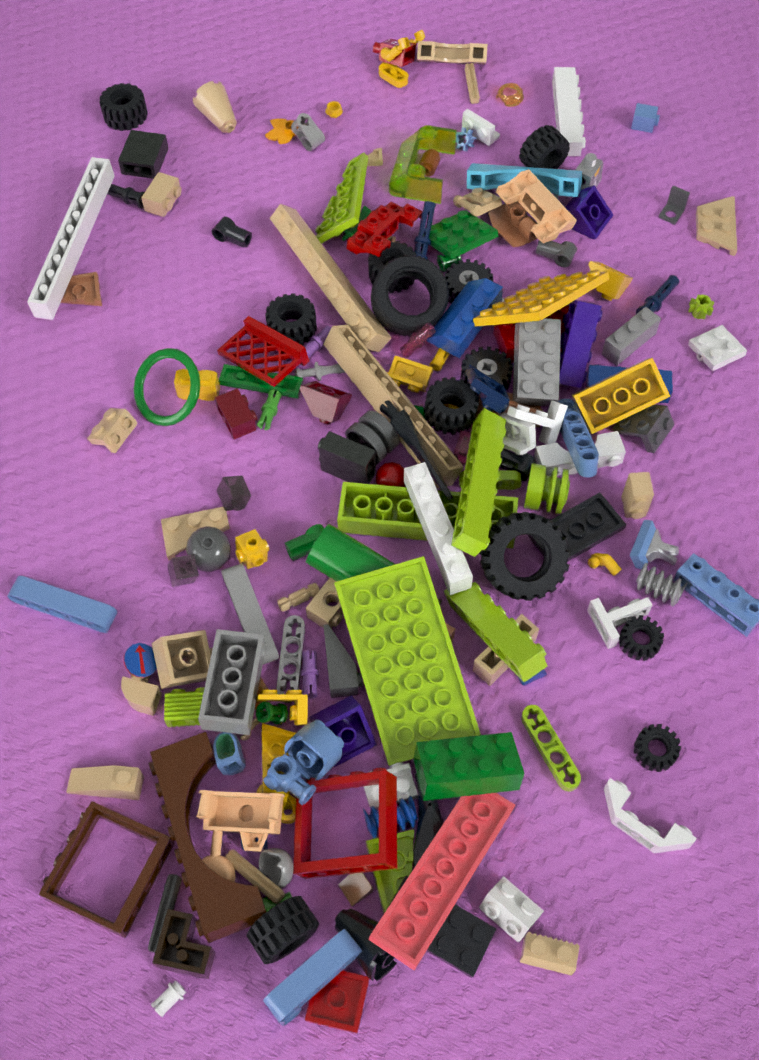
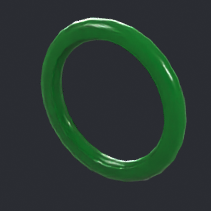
[133,348,201,426]

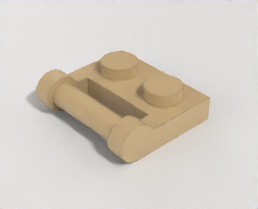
[453,188,502,216]

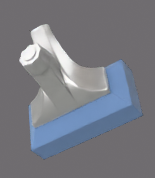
[630,520,679,569]

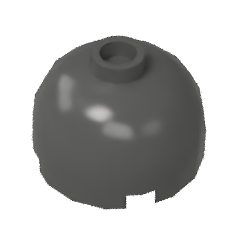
[186,526,231,572]

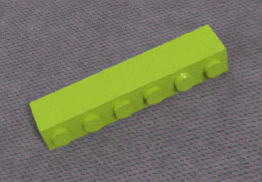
[443,582,548,682]

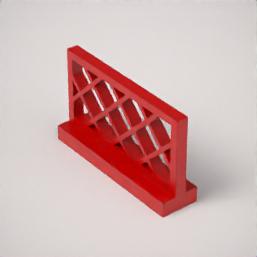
[217,316,309,387]

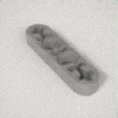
[276,615,305,703]

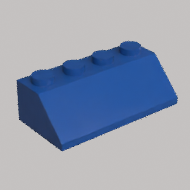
[425,278,503,359]

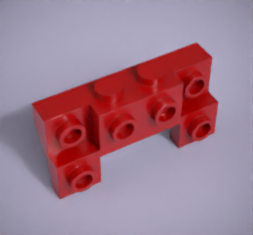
[347,201,423,257]

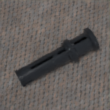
[107,184,145,209]

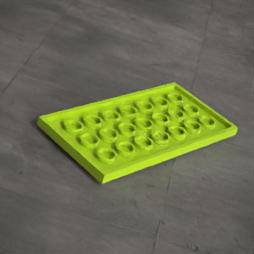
[334,556,481,766]

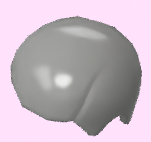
[258,848,294,888]

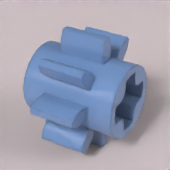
[453,127,477,151]

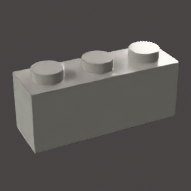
[602,307,661,366]

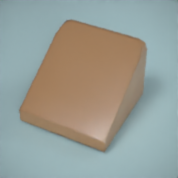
[338,873,373,907]

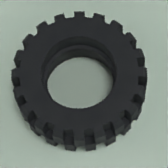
[479,512,571,601]

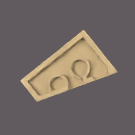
[161,506,230,561]

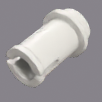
[151,980,186,1017]

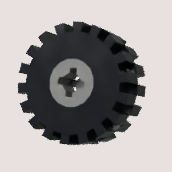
[445,259,493,304]
[460,346,513,396]

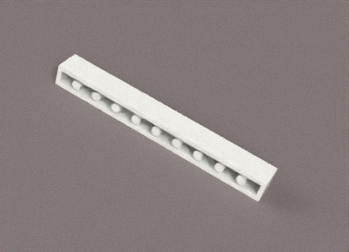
[27,157,114,320]

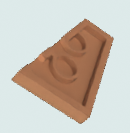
[60,272,102,306]

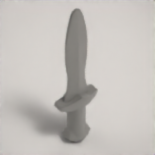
[295,362,346,381]

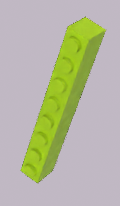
[451,408,506,557]

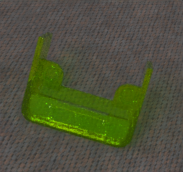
[389,125,457,204]

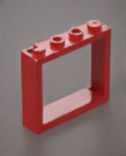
[293,768,397,879]

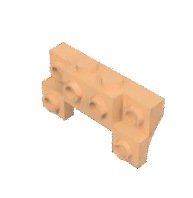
[496,169,577,243]

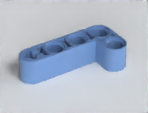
[263,929,362,1026]

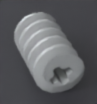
[636,562,687,607]

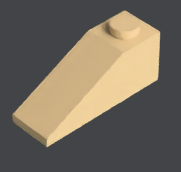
[66,765,144,800]

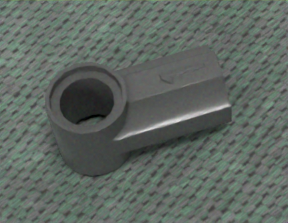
[536,240,577,268]

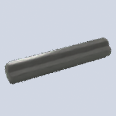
[148,874,182,953]

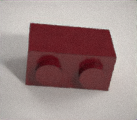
[215,388,258,440]

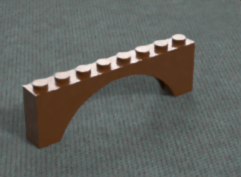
[148,732,266,943]

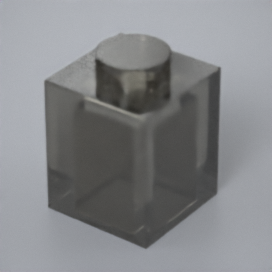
[216,475,251,511]
[167,554,199,587]

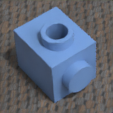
[631,103,660,133]

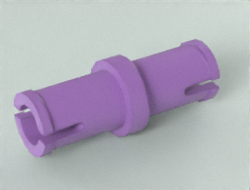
[300,650,319,699]

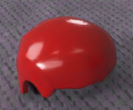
[376,462,406,487]

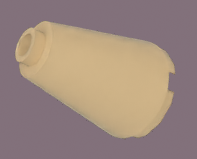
[193,81,237,133]

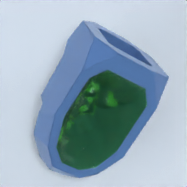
[213,732,246,775]

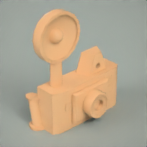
[196,790,285,882]

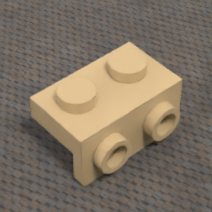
[87,408,137,453]

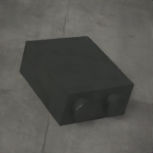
[118,130,169,179]
[318,431,376,484]

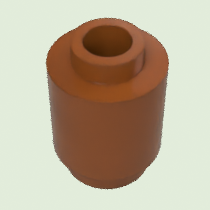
[418,149,440,177]

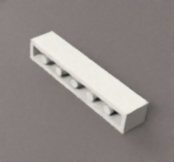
[552,67,586,156]
[404,462,473,595]

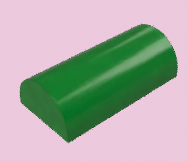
[305,524,395,581]

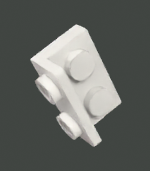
[364,762,418,810]

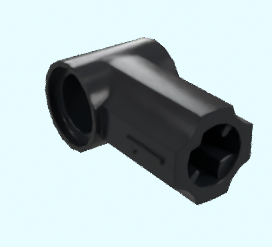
[211,216,252,248]
[499,448,536,481]

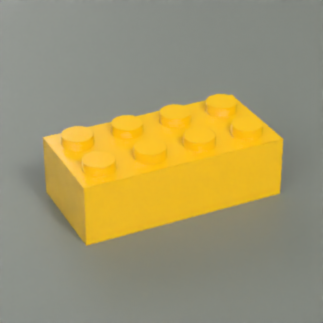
[572,358,670,434]

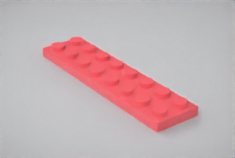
[368,793,515,971]

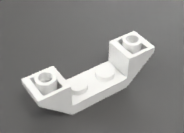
[604,778,697,853]

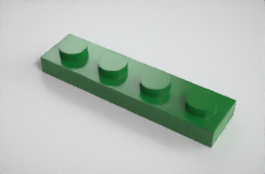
[219,364,303,399]

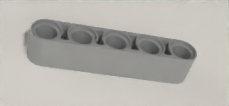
[221,563,279,665]

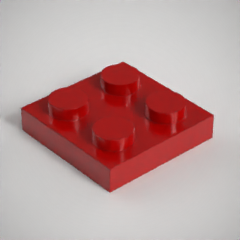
[305,970,370,1034]

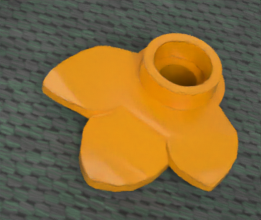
[265,118,299,144]

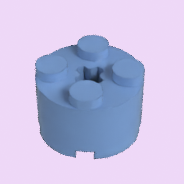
[284,720,344,780]

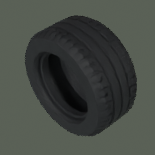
[371,255,449,337]

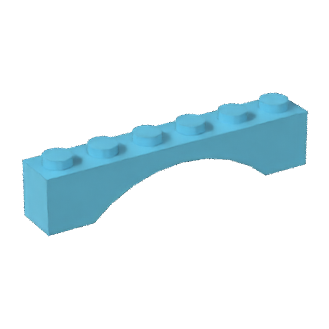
[467,163,582,197]

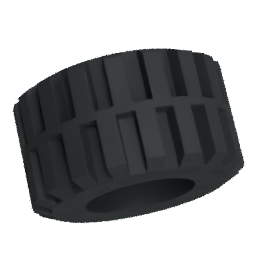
[99,83,148,131]
[519,125,570,169]
[368,240,416,293]
[265,293,317,346]
[424,377,479,435]
[246,896,319,964]

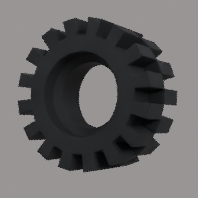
[619,615,664,661]
[634,724,681,772]

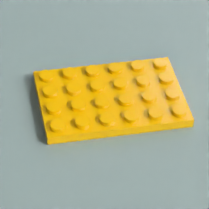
[473,270,609,327]

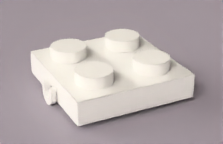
[688,325,747,371]

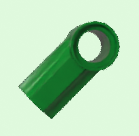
[285,524,324,561]

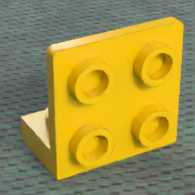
[256,690,308,726]

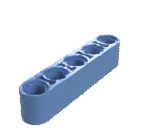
[558,399,599,477]
[7,576,118,633]

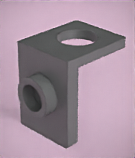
[658,185,690,225]

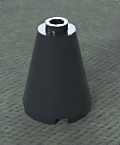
[335,908,397,981]

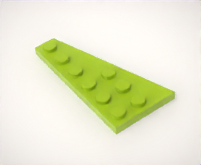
[315,152,368,244]

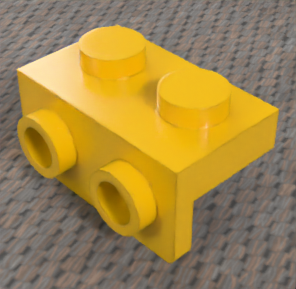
[387,355,434,393]

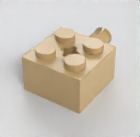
[152,630,213,689]

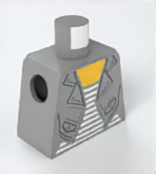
[576,153,604,189]

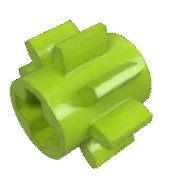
[688,294,714,319]

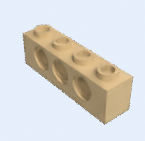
[306,542,371,629]

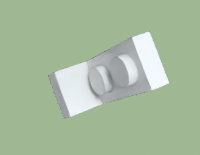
[507,400,568,444]
[587,597,652,649]

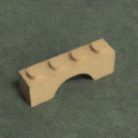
[417,41,488,65]

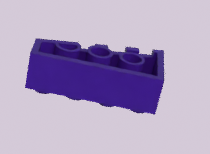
[559,300,602,388]

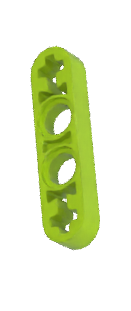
[521,705,581,792]

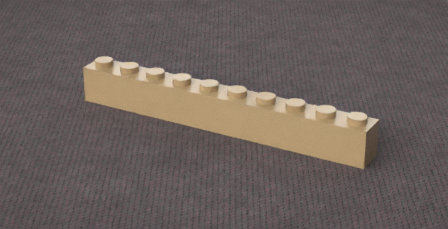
[270,204,391,352]
[323,325,464,488]

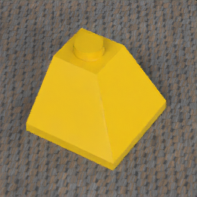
[588,261,633,301]

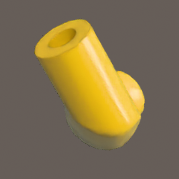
[588,553,622,576]

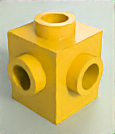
[235,529,269,569]

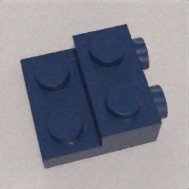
[465,365,510,414]

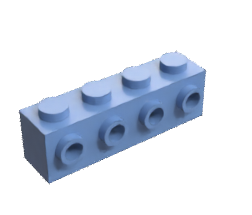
[673,553,759,637]

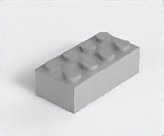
[513,318,561,406]
[198,629,266,735]

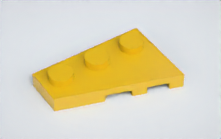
[261,723,296,803]

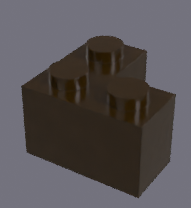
[152,909,215,979]

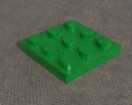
[423,210,499,259]

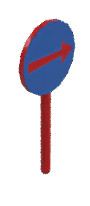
[123,643,184,678]

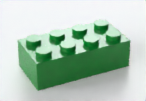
[413,732,525,801]

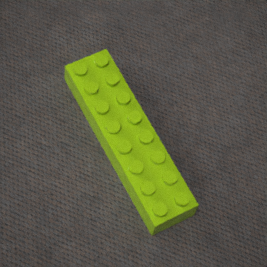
[337,482,518,549]

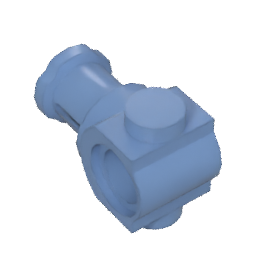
[263,754,316,805]

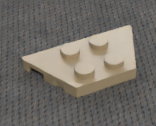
[696,196,737,256]

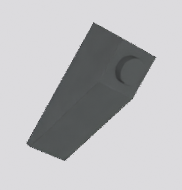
[324,624,363,698]

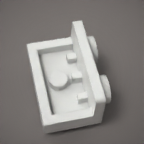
[462,109,500,146]
[499,413,536,455]
[479,876,544,942]

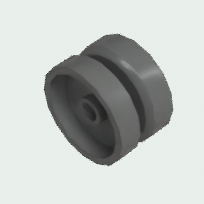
[345,410,399,465]

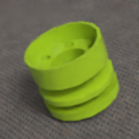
[524,463,570,514]

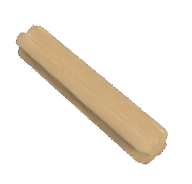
[465,63,480,104]
[225,849,285,904]

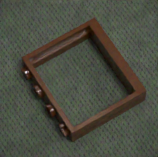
[39,801,175,938]

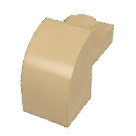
[121,674,162,716]

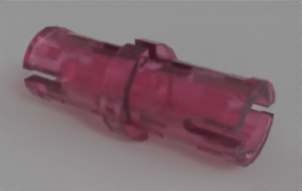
[400,323,436,358]

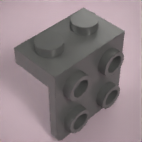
[613,405,675,453]

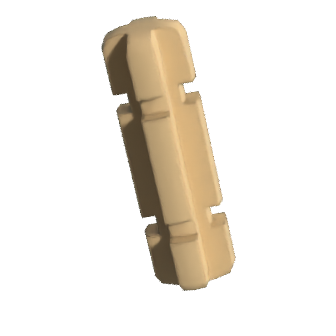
[277,583,320,612]

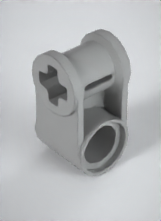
[291,113,325,151]

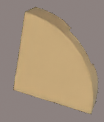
[367,148,383,166]

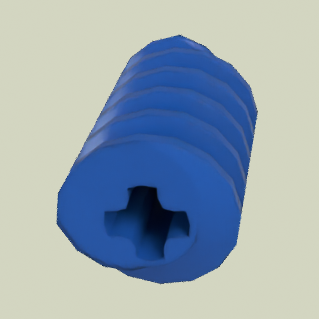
[363,795,418,839]

